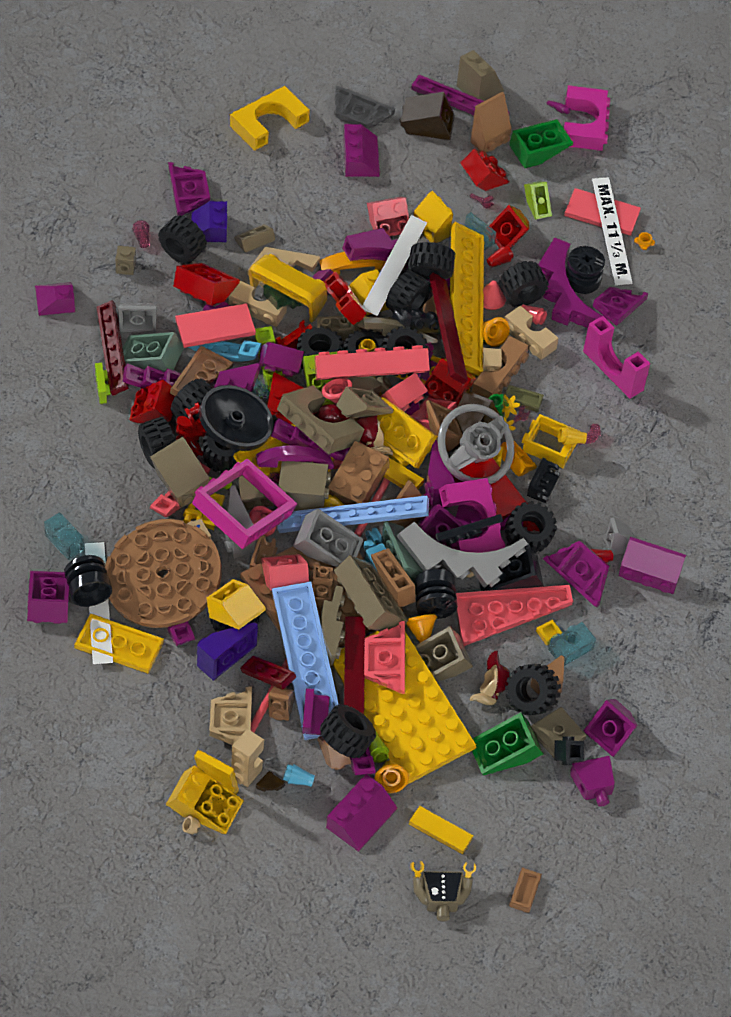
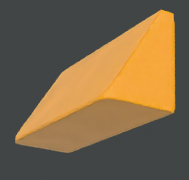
[500,441,537,477]

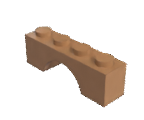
[472,336,529,399]

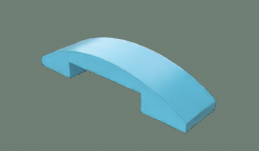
[188,340,262,362]

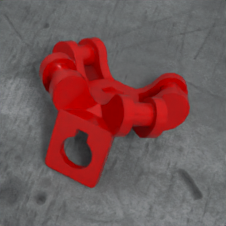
[176,402,206,456]

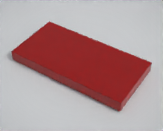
[459,457,528,519]

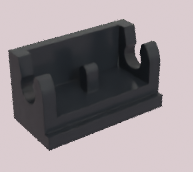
[527,458,560,503]

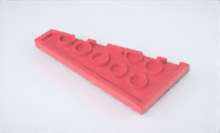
[456,585,573,646]

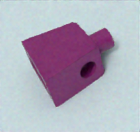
[570,756,615,806]

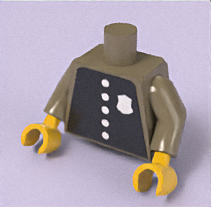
[410,861,476,922]

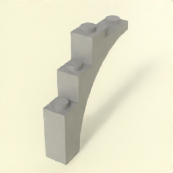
[397,522,528,588]

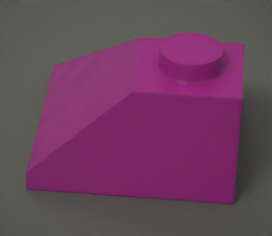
[35,282,75,316]
[584,699,638,757]

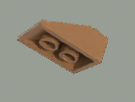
[471,92,512,153]

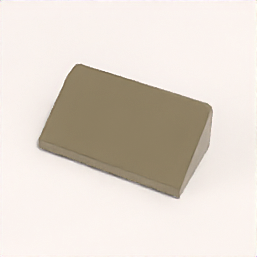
[234,224,275,252]

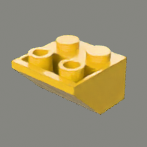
[413,191,453,243]
[206,579,266,629]

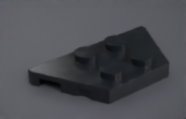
[435,514,503,546]

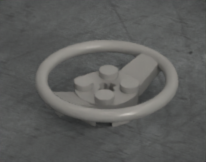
[438,404,514,484]

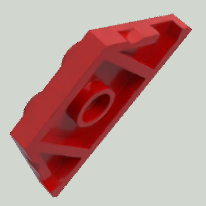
[267,372,303,425]

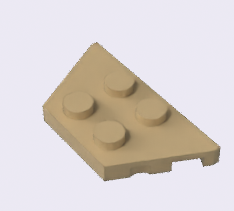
[210,687,252,745]

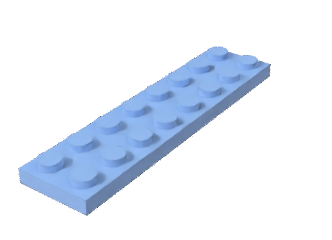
[272,582,339,740]

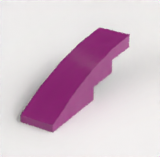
[123,364,181,388]
[271,419,350,461]

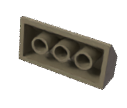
[334,555,408,632]

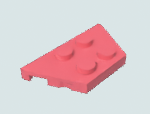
[364,621,405,694]

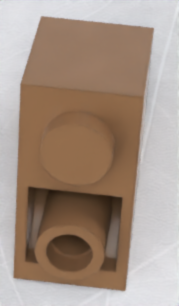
[268,686,294,721]

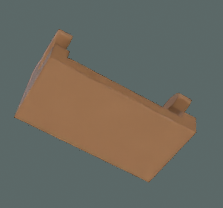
[249,535,278,569]

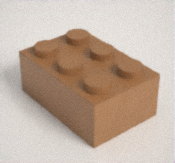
[328,441,390,505]

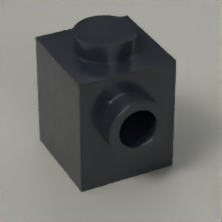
[554,736,584,765]

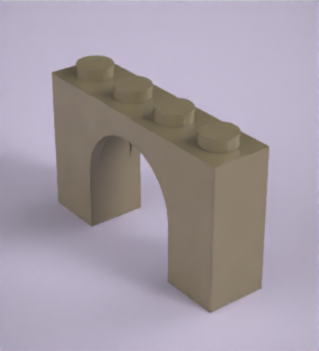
[277,386,365,454]

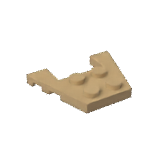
[247,247,320,305]

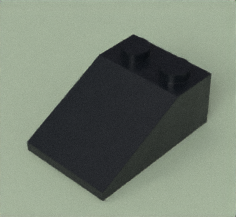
[479,544,544,591]

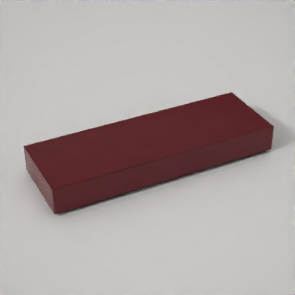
[240,655,296,690]

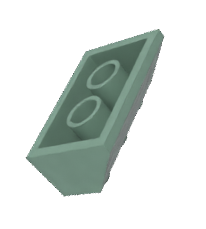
[382,521,424,583]

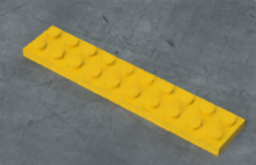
[450,222,484,376]

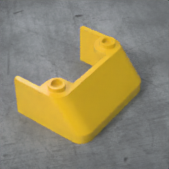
[248,254,327,323]

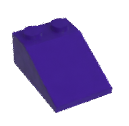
[197,622,258,681]

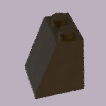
[400,92,455,140]
[453,391,499,449]

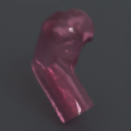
[579,424,601,445]

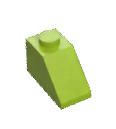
[524,181,552,219]

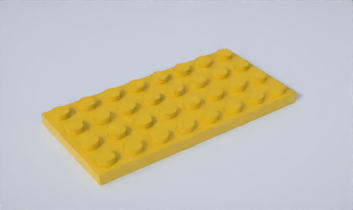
[333,628,476,785]

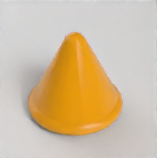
[483,317,510,347]
[405,614,437,643]
[374,760,409,793]

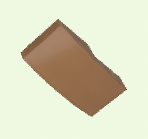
[312,565,333,605]

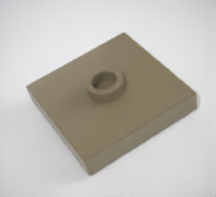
[531,707,587,758]

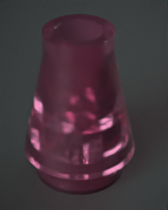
[132,220,150,248]

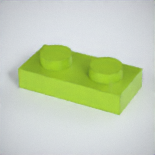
[95,363,110,404]

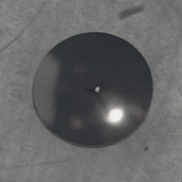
[199,385,273,451]

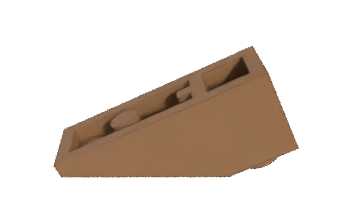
[371,548,416,608]

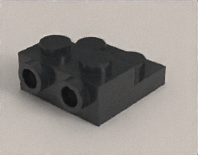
[392,309,440,335]

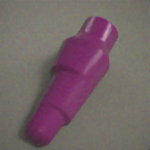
[547,100,571,114]

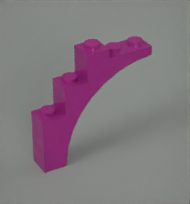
[342,228,450,295]
[538,237,608,328]

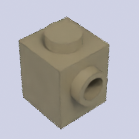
[115,246,136,275]

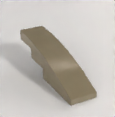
[364,317,438,343]

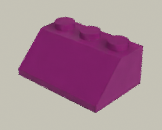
[343,124,380,177]
[618,537,686,594]
[326,774,397,852]

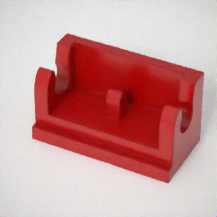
[275,320,313,349]

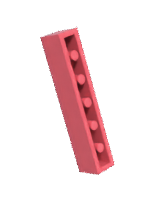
[314,345,430,380]

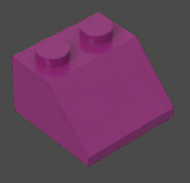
[260,342,304,377]

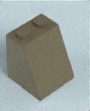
[456,50,504,101]
[150,437,210,508]
[278,461,331,511]

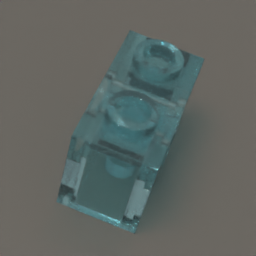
[44,512,84,560]
[548,622,596,666]

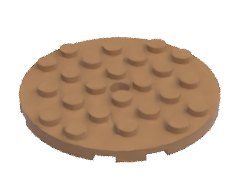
[105,519,222,628]

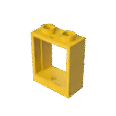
[521,414,579,468]

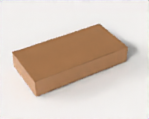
[509,868,542,913]

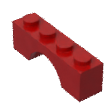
[324,271,367,325]

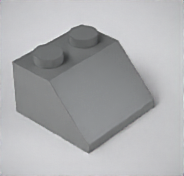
[119,303,157,333]

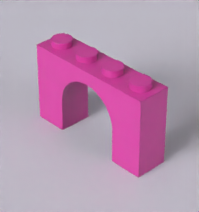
[564,85,610,151]
[583,316,650,399]
[439,478,505,553]

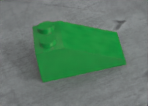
[509,119,573,169]
[472,712,543,775]

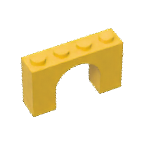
[230,86,310,151]

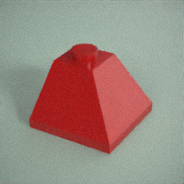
[485,205,529,249]

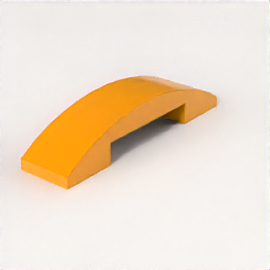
[319,252,386,275]

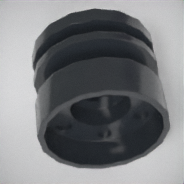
[566,246,605,294]
[64,555,112,607]
[414,569,458,619]

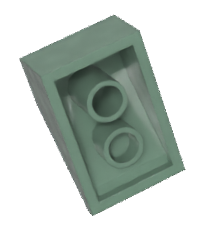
[123,332,184,372]

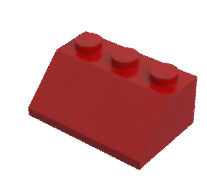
[173,263,240,306]

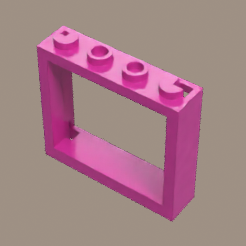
[192,459,297,549]

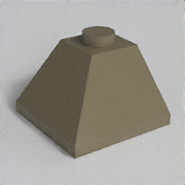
[336,386,394,418]

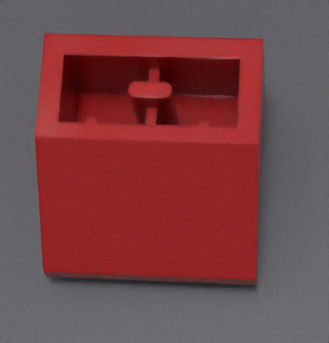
[460,149,509,191]
[424,357,477,403]
[129,379,175,424]

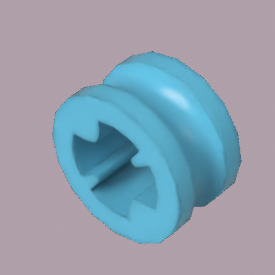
[365,527,382,544]

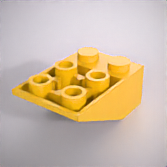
[166,765,244,834]

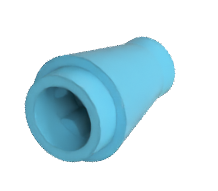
[283,764,315,787]

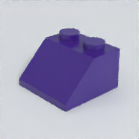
[191,201,227,242]

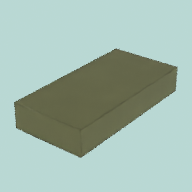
[505,385,544,412]

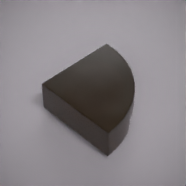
[256,771,285,792]

